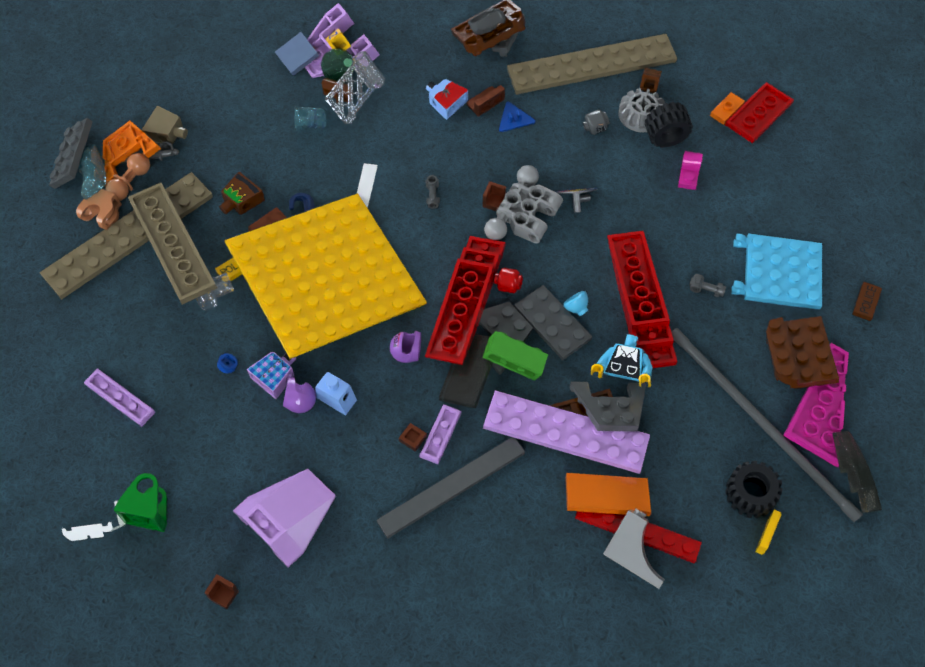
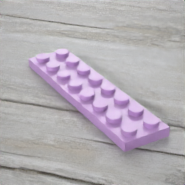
[483,391,650,474]

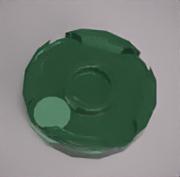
[321,48,355,82]

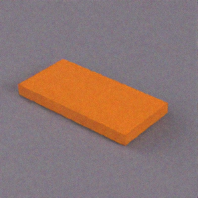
[565,473,651,516]

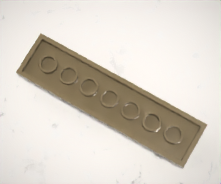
[128,183,217,305]

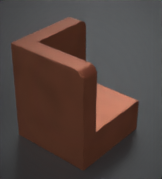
[483,181,506,211]
[205,574,239,609]

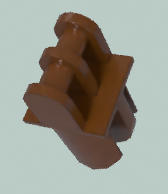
[322,78,353,103]

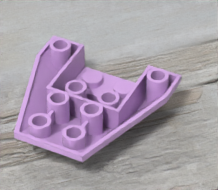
[233,469,336,567]

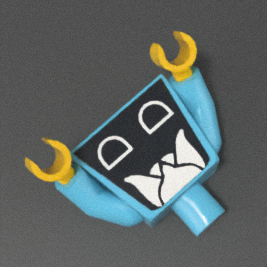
[591,335,653,387]

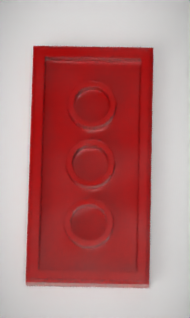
[725,82,794,143]

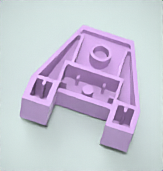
[305,3,380,78]

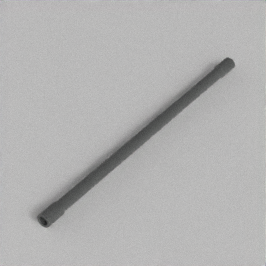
[671,328,863,523]

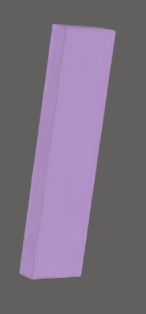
[84,368,155,427]

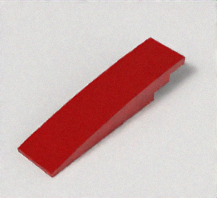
[607,231,677,368]
[425,236,505,365]

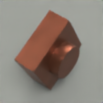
[399,423,427,451]

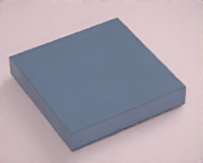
[275,32,319,76]

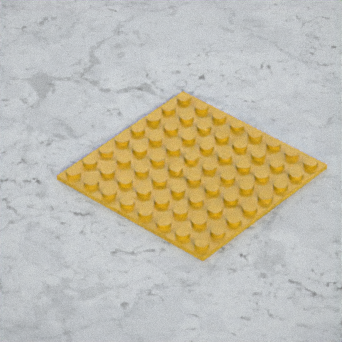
[225,193,427,359]

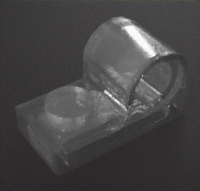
[196,272,234,310]

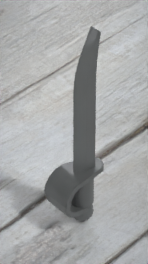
[120,142,179,164]

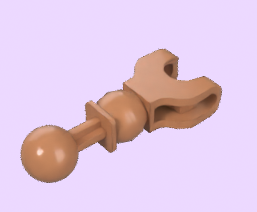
[76,153,150,230]

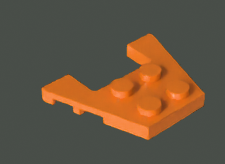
[102,121,161,187]

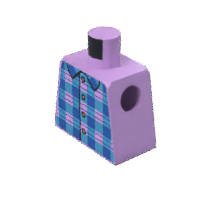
[247,352,296,399]

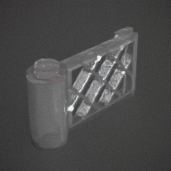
[325,51,385,124]

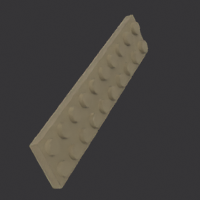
[507,34,677,95]
[39,172,213,300]

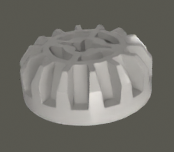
[618,88,665,132]

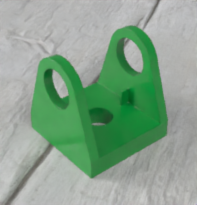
[114,473,167,532]

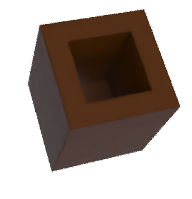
[640,68,662,93]

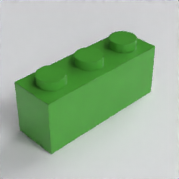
[482,331,548,380]

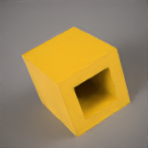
[325,28,351,56]

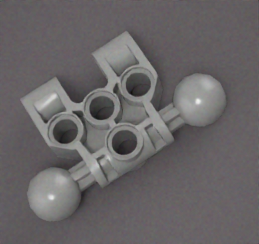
[484,165,563,243]

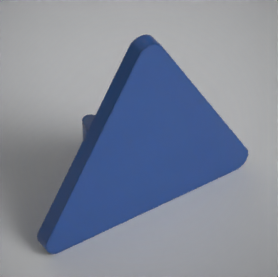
[499,102,535,132]

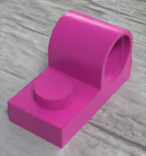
[678,151,703,190]

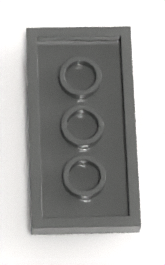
[49,118,93,189]
[514,285,592,361]

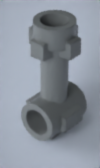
[425,175,440,209]
[689,274,726,297]

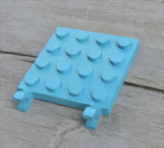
[731,233,822,310]

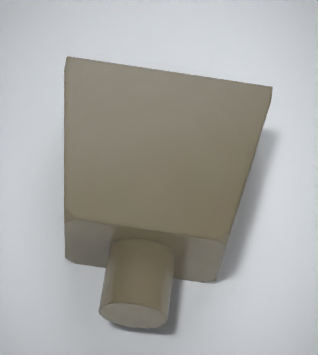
[142,106,188,144]

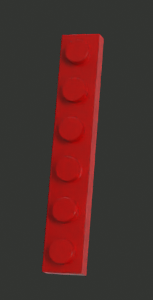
[575,511,702,564]

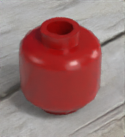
[494,268,523,293]

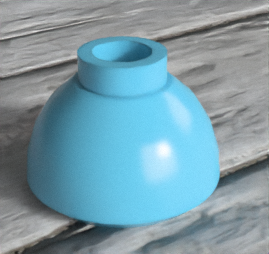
[563,291,588,316]

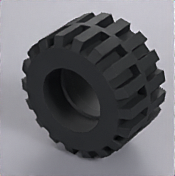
[645,102,693,148]
[725,461,783,518]

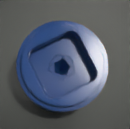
[217,353,238,373]

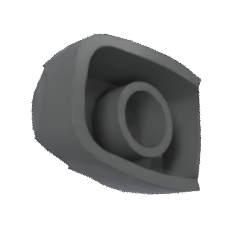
[468,7,506,35]

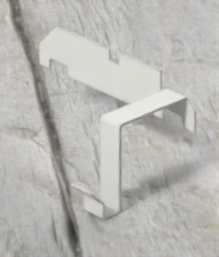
[62,500,125,541]

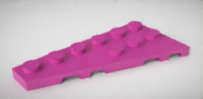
[783,343,849,467]

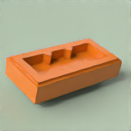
[710,92,745,125]

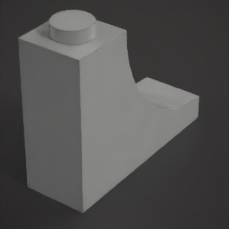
[603,508,665,589]

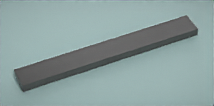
[376,437,525,539]

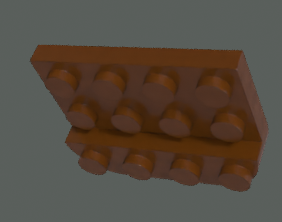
[451,0,526,56]
[766,316,839,388]

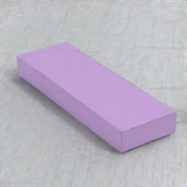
[420,404,462,464]

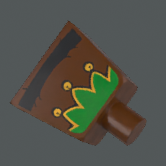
[219,172,265,215]

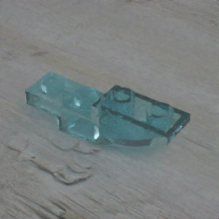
[78,143,106,200]

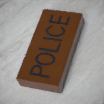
[852,282,882,321]

